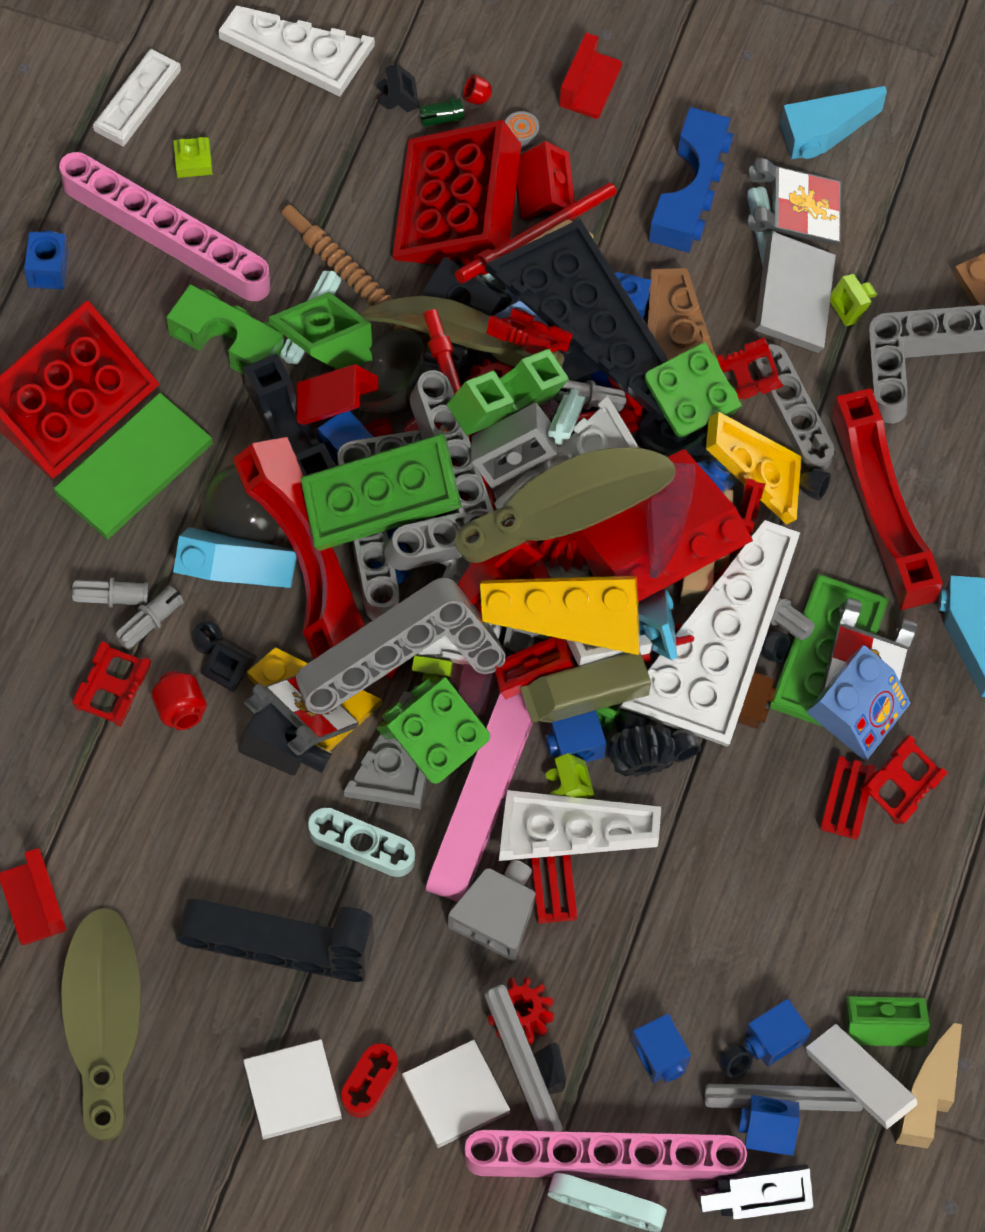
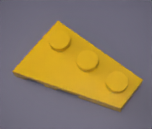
[706,412,802,525]
[247,647,382,751]

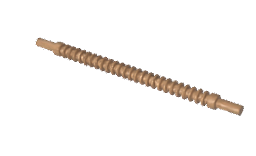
[282,205,431,358]

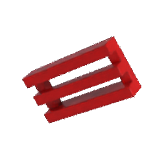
[495,637,575,699]
[820,756,876,840]
[530,855,577,924]

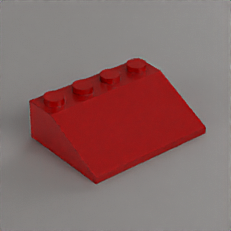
[392,120,521,265]
[0,300,160,479]
[571,449,753,602]

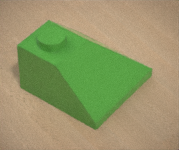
[269,292,373,370]

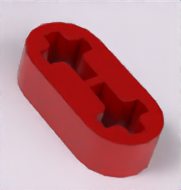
[341,1043,398,1118]

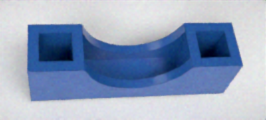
[649,107,734,253]

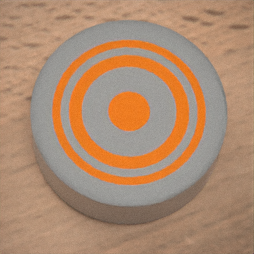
[505,111,539,148]

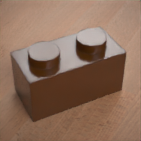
[737,672,776,730]

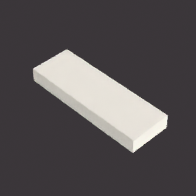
[93,49,181,147]
[806,1024,917,1129]

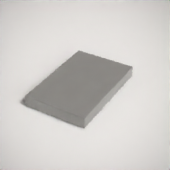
[755,232,836,353]

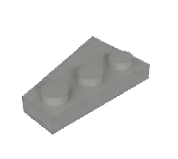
[344,691,427,809]

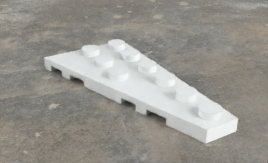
[620,520,800,747]

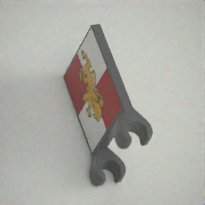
[747,158,841,246]
[820,598,917,694]
[244,675,359,756]

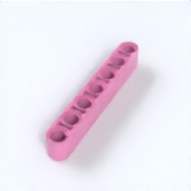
[59,152,270,301]
[426,666,533,902]
[464,1130,747,1181]

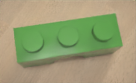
[167,284,284,375]
[447,349,569,436]

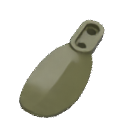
[359,296,564,367]
[455,448,676,563]
[61,908,141,1141]

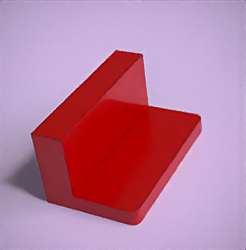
[559,32,622,119]
[517,141,575,221]
[297,364,378,425]
[0,848,67,945]

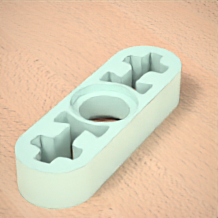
[308,808,415,877]
[548,1173,667,1232]

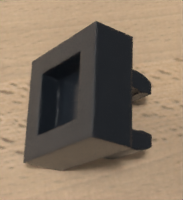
[377,63,419,113]

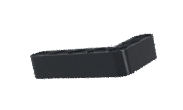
[175,899,374,982]

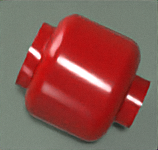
[151,671,207,730]

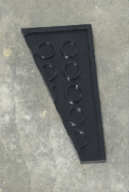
[485,219,669,421]

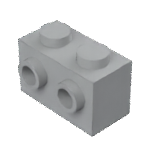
[471,403,557,488]

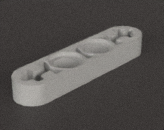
[754,344,834,470]

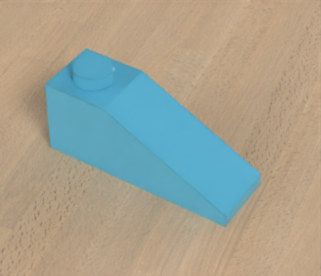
[780,86,887,159]
[173,527,297,588]
[938,576,985,697]
[638,589,678,660]

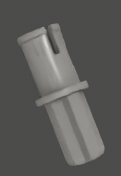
[552,380,626,412]
[72,578,148,608]
[115,585,184,649]
[770,598,815,640]

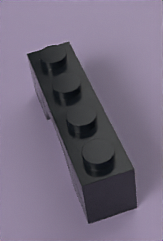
[243,353,336,476]

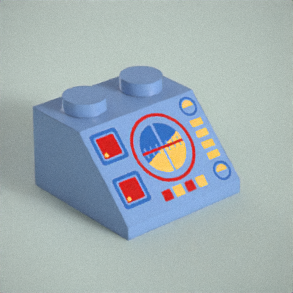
[806,645,911,761]

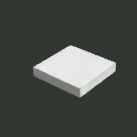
[243,1039,342,1140]
[402,1040,510,1149]

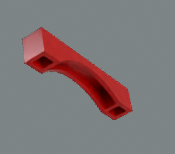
[831,388,943,610]
[233,437,365,659]

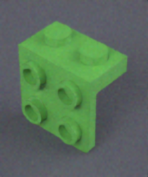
[644,342,742,437]
[376,677,490,784]

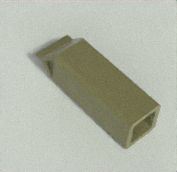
[520,652,651,723]

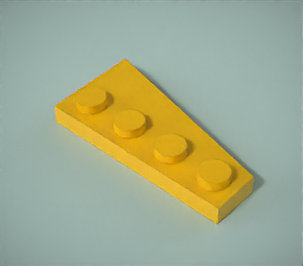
[480,576,641,655]

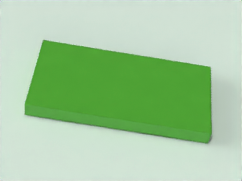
[54,393,213,540]
[300,433,462,551]
[770,574,889,727]

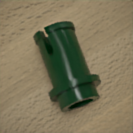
[419,96,465,128]

